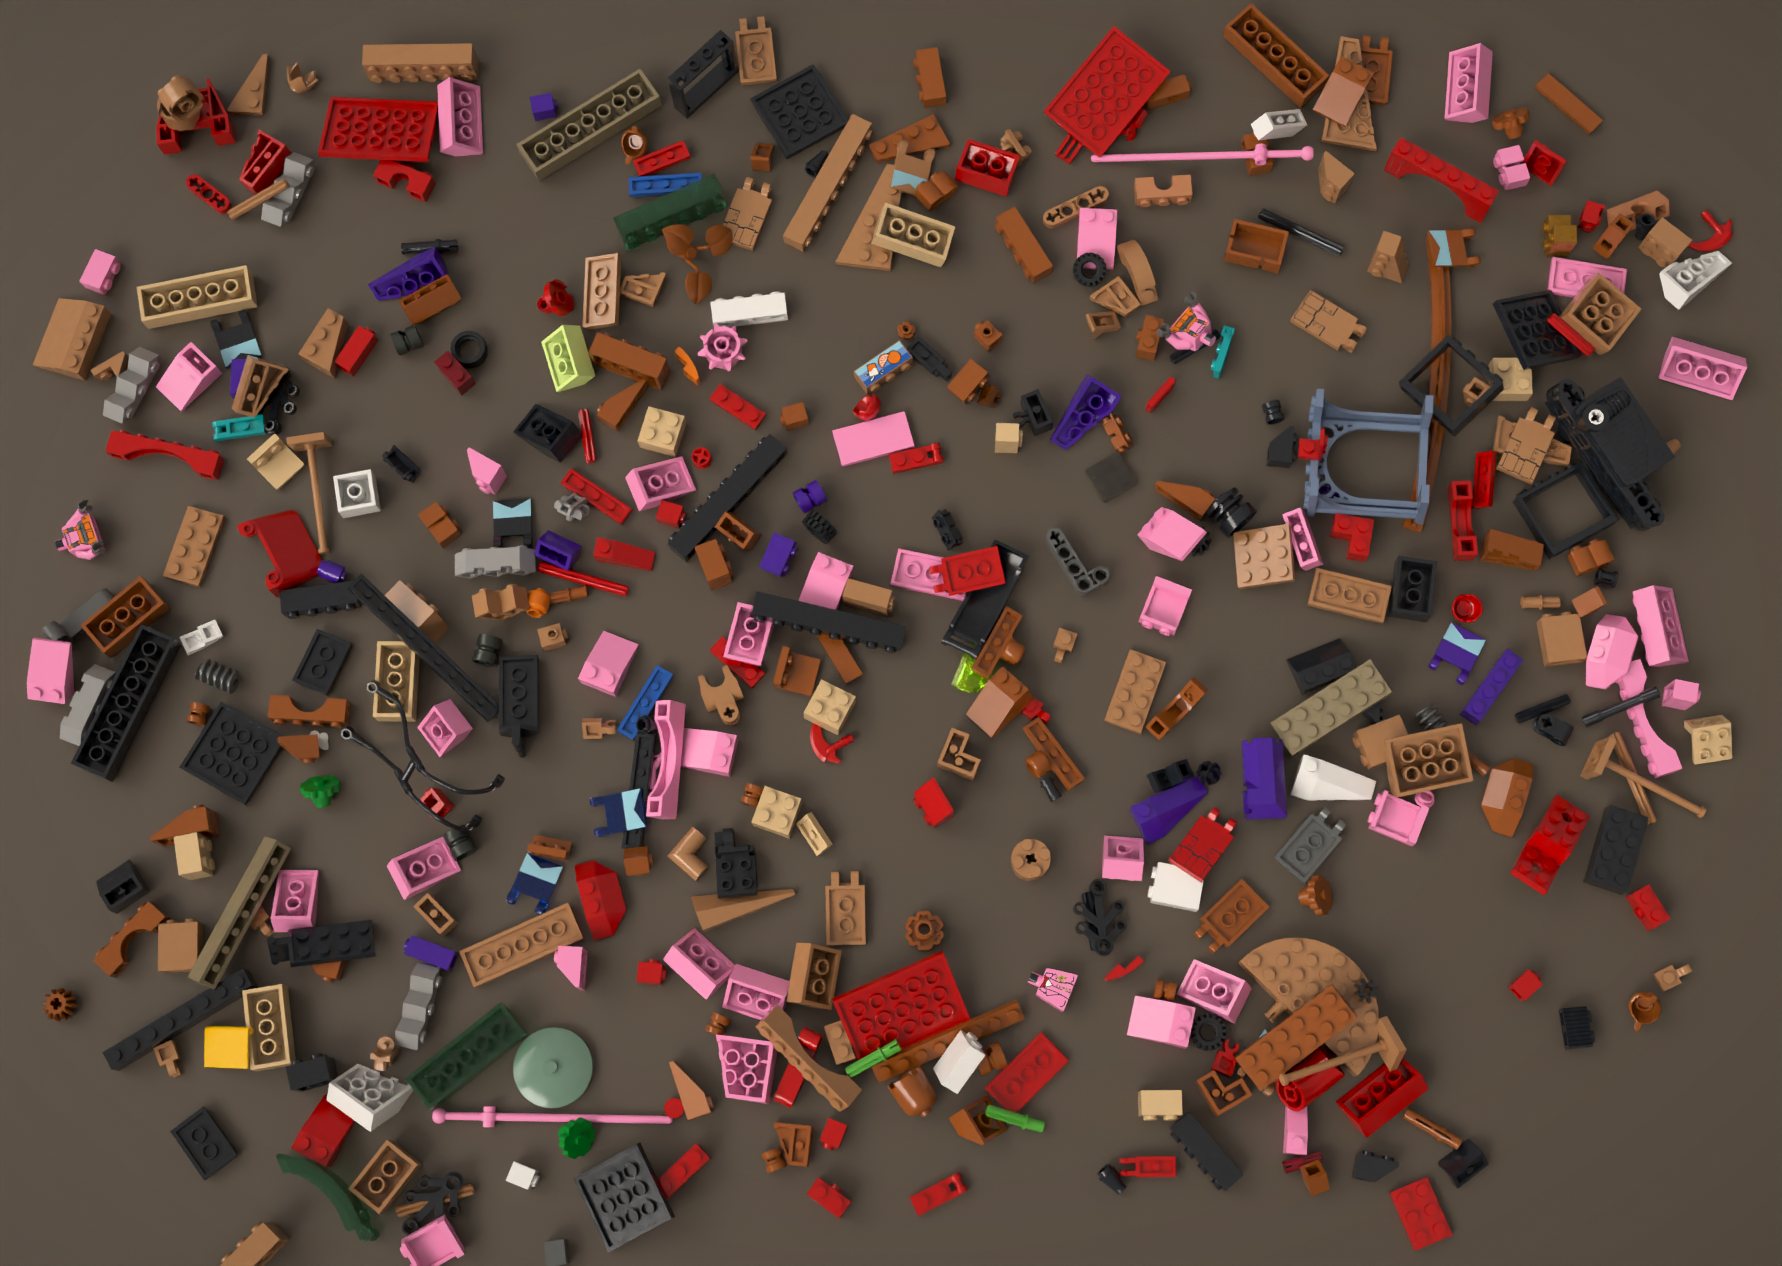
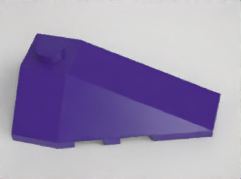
[368,247,450,300]
[1050,374,1122,450]
[1129,776,1208,845]

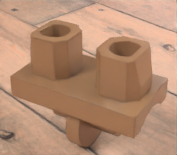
[1000,129,1032,166]
[370,1036,400,1071]

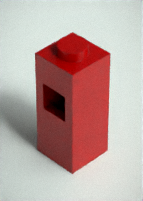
[334,326,378,377]

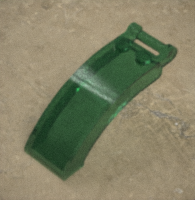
[276,1154,380,1241]

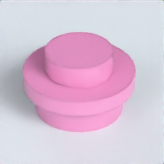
[1415,790,1435,808]

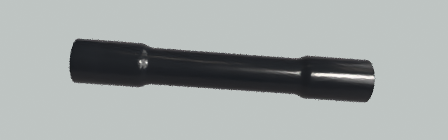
[1582,686,1661,727]

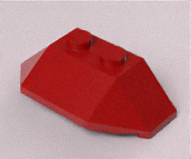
[575,860,626,941]

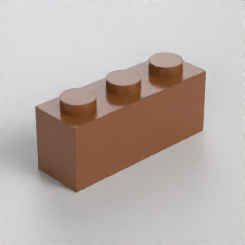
[913,47,946,108]
[399,274,462,325]

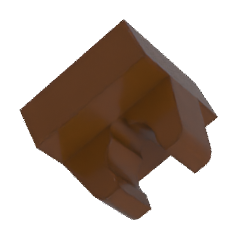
[977,385,1002,408]

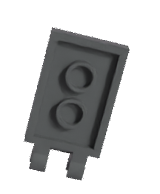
[1274,807,1347,884]

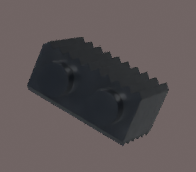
[1559,1006,1595,1050]

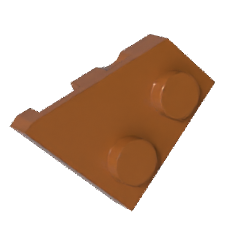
[774,1122,813,1167]

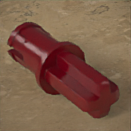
[1282,1151,1323,1174]

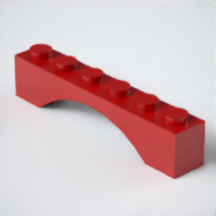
[105,430,224,480]

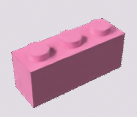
[1282,508,1323,571]

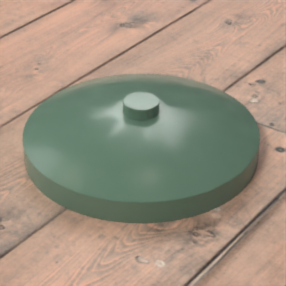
[513,1027,594,1108]

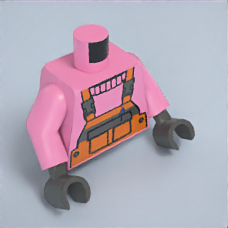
[1157,291,1216,351]
[55,500,105,560]

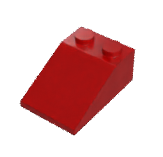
[1522,140,1568,186]
[291,1094,356,1167]

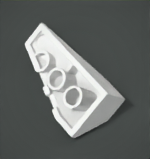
[1659,251,1732,310]
[1290,755,1376,801]

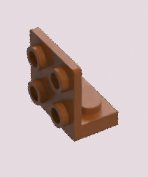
[773,646,821,696]

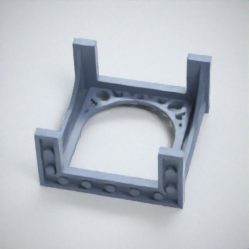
[1303,389,1434,524]

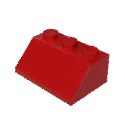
[955,139,1020,197]

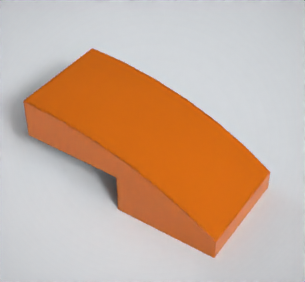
[674,347,701,386]

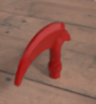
[1688,210,1733,252]
[810,723,854,763]

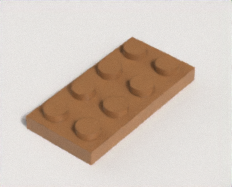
[582,253,621,330]
[163,506,226,587]
[1307,568,1392,624]
[1104,649,1166,734]

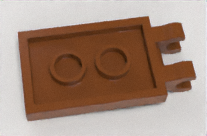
[1360,35,1393,105]
[1193,879,1269,954]

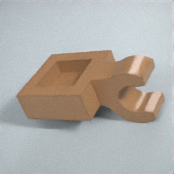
[1053,627,1077,663]
[582,718,617,739]
[250,905,274,937]
[1653,964,1692,992]
[153,1040,181,1078]

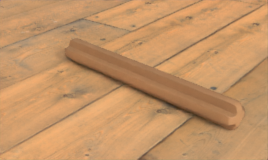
[1609,732,1657,825]

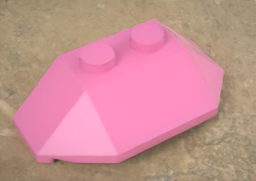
[1586,614,1638,690]

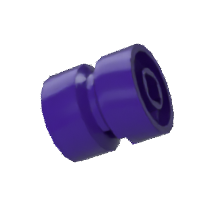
[792,480,827,514]

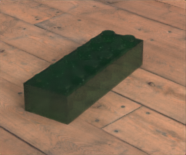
[613,173,727,251]
[405,1002,528,1111]

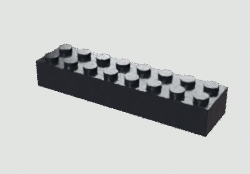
[71,624,182,782]

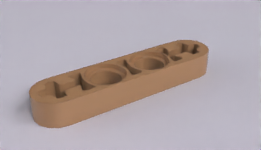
[1043,186,1109,229]

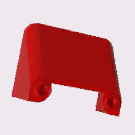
[236,510,322,598]

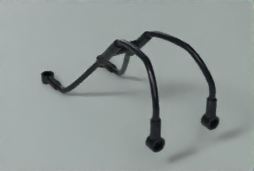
[341,680,505,832]

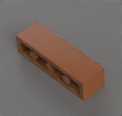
[994,206,1053,283]

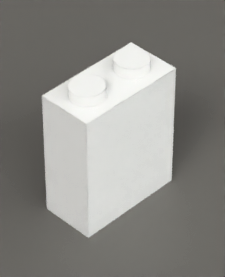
[1147,862,1204,912]
[933,1030,985,1094]

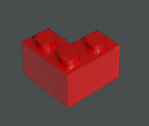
[1330,513,1374,562]

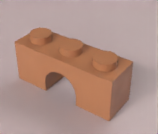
[1134,175,1192,207]
[1607,191,1670,231]

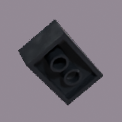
[513,404,583,463]

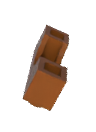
[268,695,351,728]
[93,901,171,978]

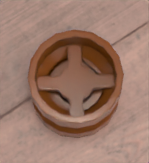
[186,702,210,726]
[740,783,763,808]
[1153,978,1177,1002]
[705,1012,731,1035]
[761,1147,786,1173]

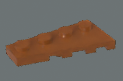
[869,114,950,163]

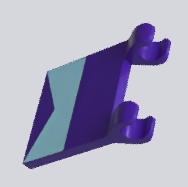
[1428,622,1486,685]

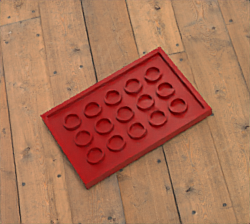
[1044,26,1171,158]
[318,97,438,162]
[832,951,970,1060]

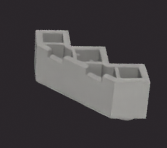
[261,152,314,227]
[103,347,160,424]
[455,545,535,579]
[60,664,115,746]
[395,962,442,1050]

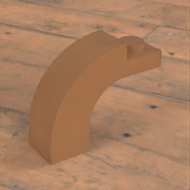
[1117,240,1158,306]

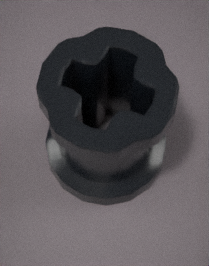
[1594,568,1619,588]

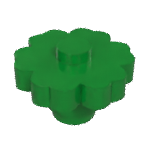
[300,775,341,808]
[558,1117,596,1159]

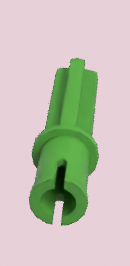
[845,1039,902,1078]
[985,1105,1045,1133]

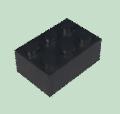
[1388,556,1437,622]

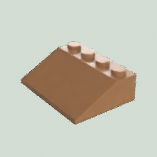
[33,298,111,381]
[1385,723,1473,797]

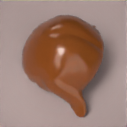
[621,126,648,165]
[1628,991,1662,1032]

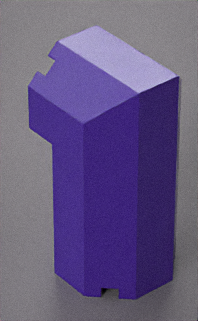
[1241,738,1287,820]

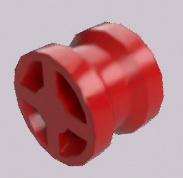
[691,447,712,469]

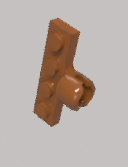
[970,606,1026,679]
[1022,717,1085,791]

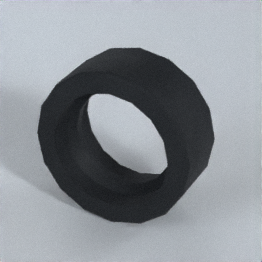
[450,331,488,368]

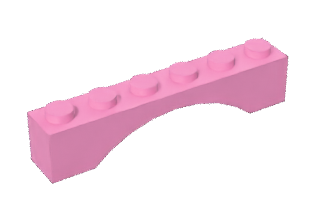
[1616,659,1682,779]
[646,700,686,820]

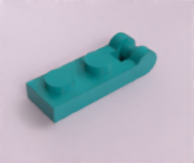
[212,414,266,442]

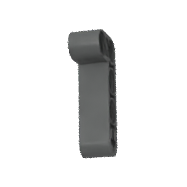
[1046,528,1110,597]
[42,588,114,645]

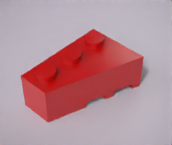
[239,130,292,195]

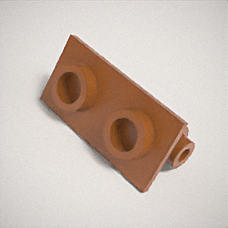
[1102,413,1133,453]

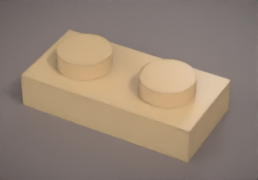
[796,812,833,856]

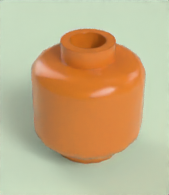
[527,588,551,618]

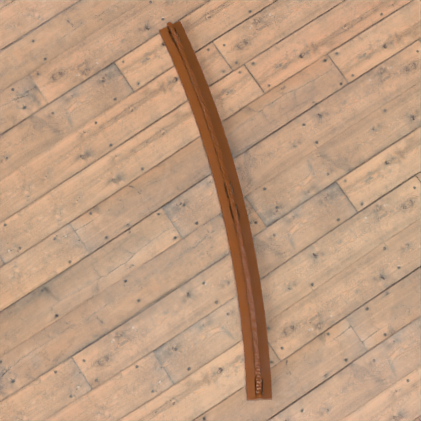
[1402,235,1451,533]

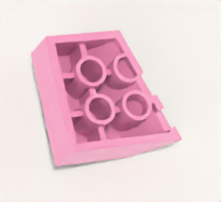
[716,1034,778,1104]

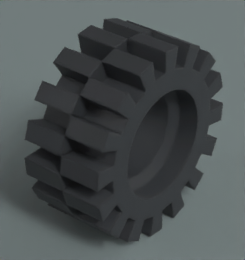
[1072,252,1107,287]
[802,510,837,544]
[1190,1014,1227,1051]

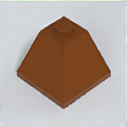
[949,1095,1008,1145]

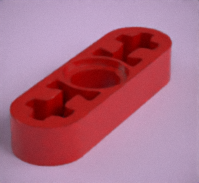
[186,174,232,214]

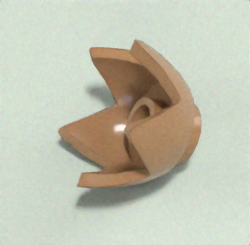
[287,62,318,94]

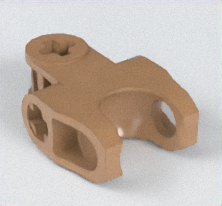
[698,665,744,726]

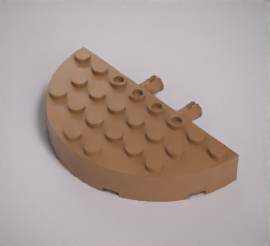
[1237,938,1379,1077]

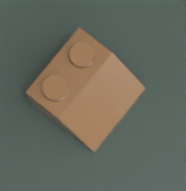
[1318,151,1355,204]

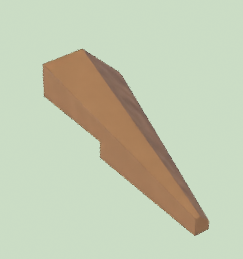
[691,889,796,932]

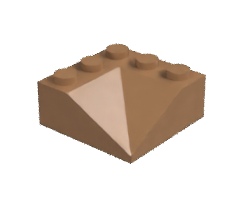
[1560,273,1641,356]

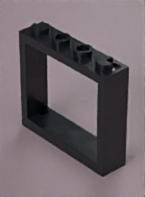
[667,30,739,119]
[1398,335,1504,437]
[1513,462,1619,560]

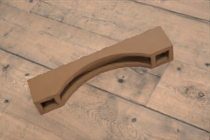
[755,1005,862,1112]

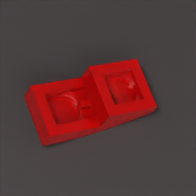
[1104,955,1144,982]

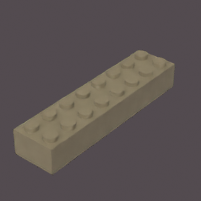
[516,69,662,181]

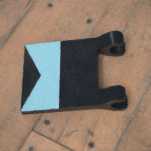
[210,309,262,368]
[493,498,533,549]

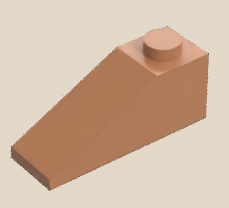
[669,1061,714,1121]

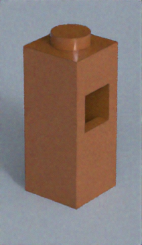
[1145,74,1192,110]
[1592,213,1635,259]

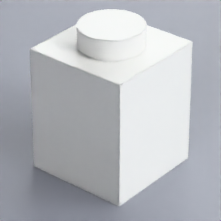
[506,1162,540,1190]

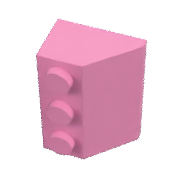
[663,928,735,999]
[722,964,790,1020]

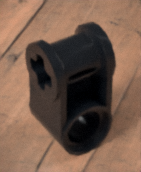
[1533,714,1574,746]

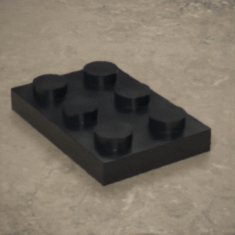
[292,629,353,696]
[170,1106,239,1180]

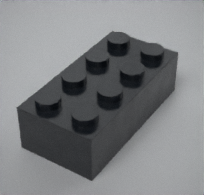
[1583,805,1649,895]

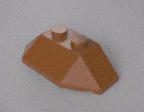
[1480,758,1533,838]

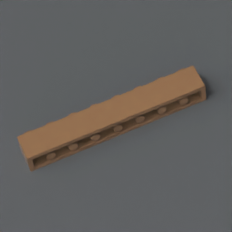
[783,114,874,252]

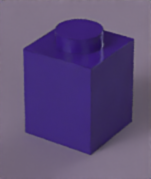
[530,93,559,121]

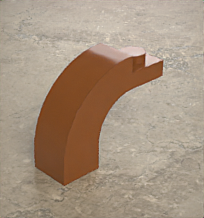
[1146,677,1208,740]

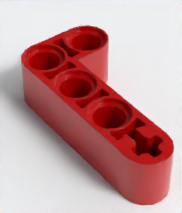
[773,1027,823,1108]

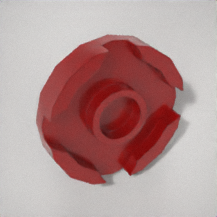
[537,279,574,317]

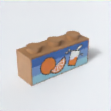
[854,340,913,394]

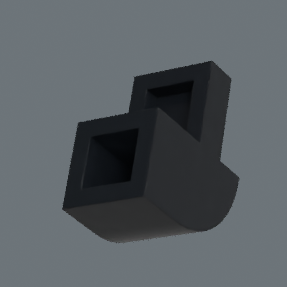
[1146,759,1195,793]

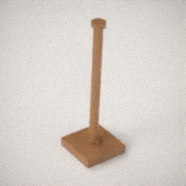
[286,432,333,554]
[1580,737,1707,818]
[1279,1016,1407,1086]

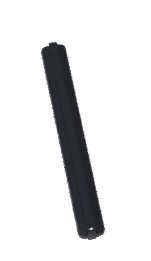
[1258,208,1344,256]

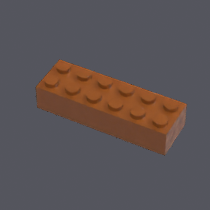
[1223,3,1330,109]
[1235,983,1357,1091]

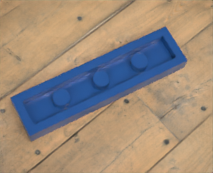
[628,173,703,197]
[617,665,674,741]

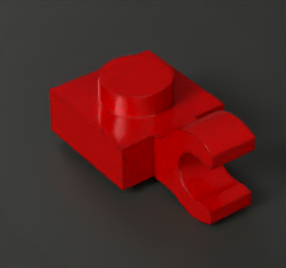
[1121,109,1148,141]
[1021,696,1051,724]

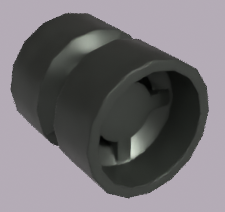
[390,324,424,356]
[472,634,503,667]
[443,825,478,861]

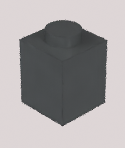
[544,1239,569,1266]

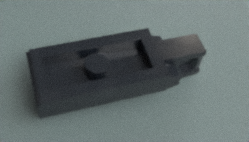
[906,336,952,381]

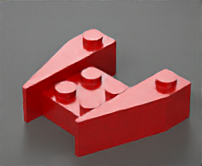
[156,78,236,155]

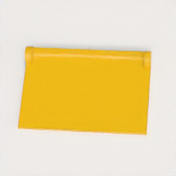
[204,1026,253,1069]

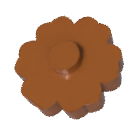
[1492,107,1530,139]
[1298,875,1333,916]
[905,911,944,951]

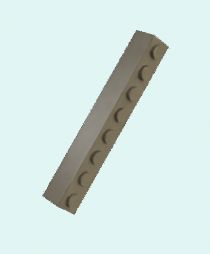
[188,837,291,990]

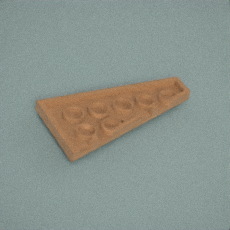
[1321,36,1377,152]
[835,164,902,271]

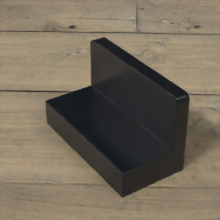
[1438,1139,1489,1189]

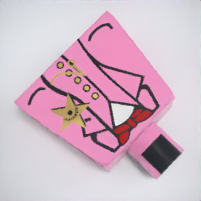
[1028,968,1078,1012]

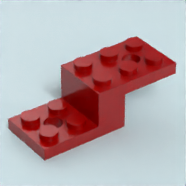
[1510,794,1590,895]

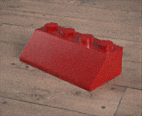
[1336,1058,1429,1138]

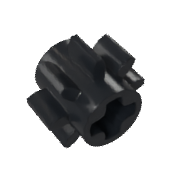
[1196,761,1222,786]
[1353,978,1379,1003]

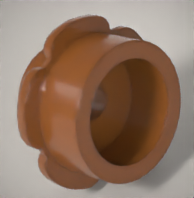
[897,321,916,339]

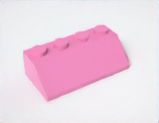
[1445,43,1493,123]
[437,77,483,157]
[1659,337,1747,400]
[1633,585,1689,667]

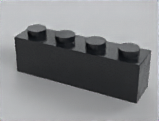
[279,581,361,619]
[1170,1112,1244,1191]

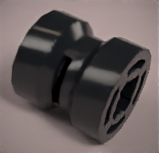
[1262,400,1285,425]

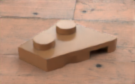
[620,272,667,307]
[1090,276,1141,317]

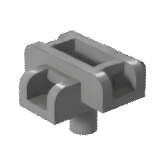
[554,492,590,521]

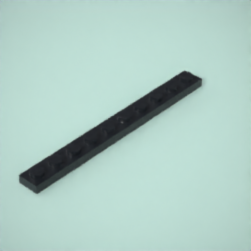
[347,573,499,722]

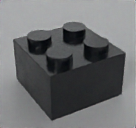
[286,1053,338,1092]

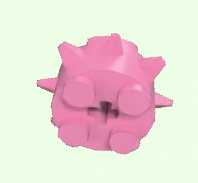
[698,324,748,371]

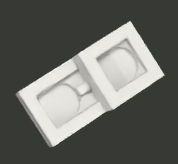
[179,620,223,656]

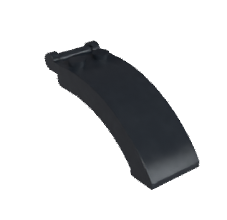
[941,540,1029,660]

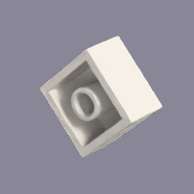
[333,469,381,518]

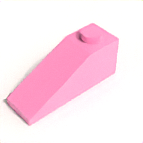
[1283,1106,1308,1155]

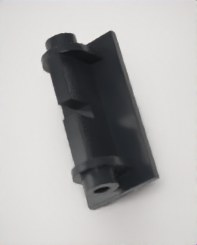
[382,445,420,483]
[932,509,963,551]

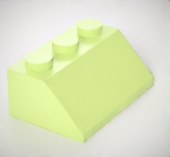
[542,325,595,392]

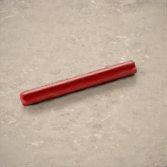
[538,561,629,596]

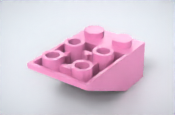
[156,342,222,412]

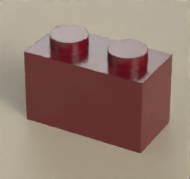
[434,351,476,396]

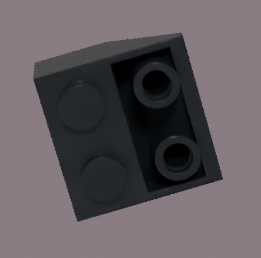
[96,859,151,914]

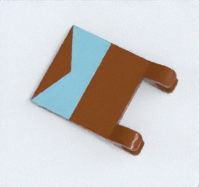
[1427,228,1481,268]

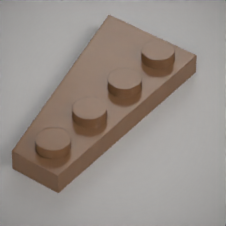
[1492,415,1572,467]

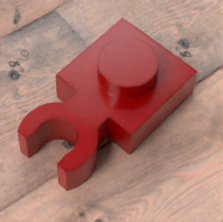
[1211,1039,1239,1078]

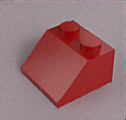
[913,778,954,828]

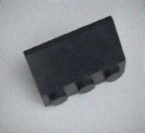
[1286,638,1357,695]

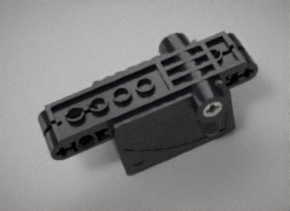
[1545,377,1675,531]

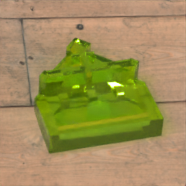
[951,653,993,693]

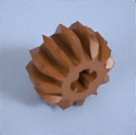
[42,988,78,1022]

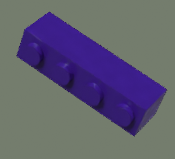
[1459,649,1523,726]

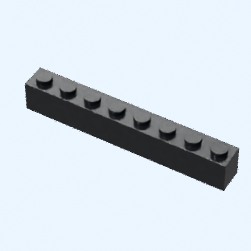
[668,434,788,563]
[749,591,906,653]
[102,968,258,1071]

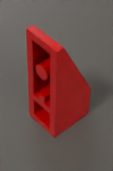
[593,537,656,571]

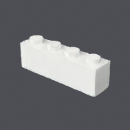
[711,292,788,328]

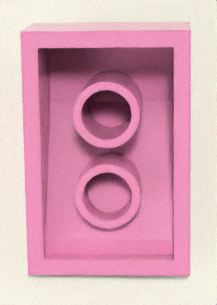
[1077,208,1117,270]
[625,456,696,511]
[1138,507,1207,561]
[799,552,853,610]
[723,602,774,666]
[578,631,639,697]
[27,638,74,704]
[681,728,738,777]
[387,837,461,900]
[271,870,319,932]
[1177,959,1252,1024]
[1127,996,1196,1049]

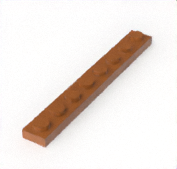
[872,1000,1024,1083]

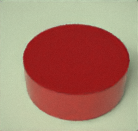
[664,1098,685,1119]

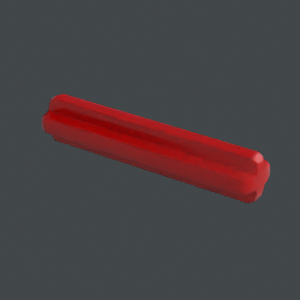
[1547,313,1594,356]
[578,409,597,463]

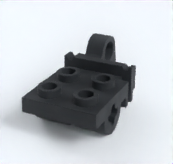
[714,828,758,898]

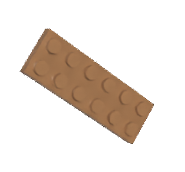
[459,903,584,988]

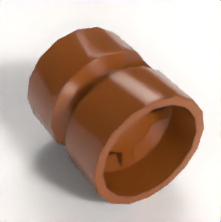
[977,1042,1008,1076]

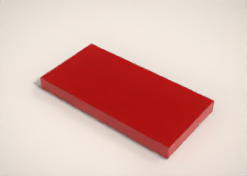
[984,1032,1069,1113]

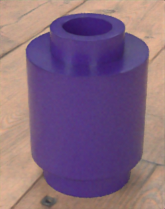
[317,560,347,583]

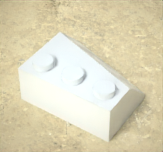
[327,1064,415,1132]

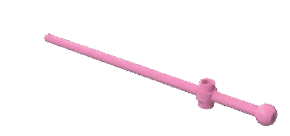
[1091,143,1313,165]
[432,1106,673,1127]

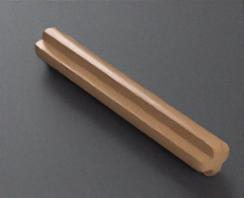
[228,179,290,219]
[396,1184,475,1217]

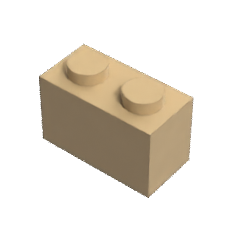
[995,423,1023,453]

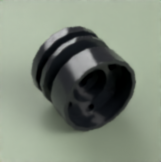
[1206,487,1257,538]

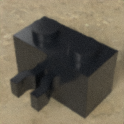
[1013,389,1053,436]

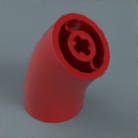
[1276,1046,1346,1111]

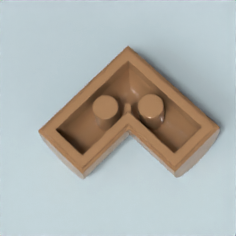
[667,826,709,882]

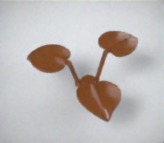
[662,224,732,304]

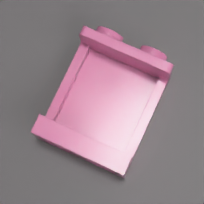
[1138,576,1192,636]
[1367,790,1429,846]
[400,1214,465,1266]

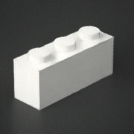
[1251,109,1307,140]

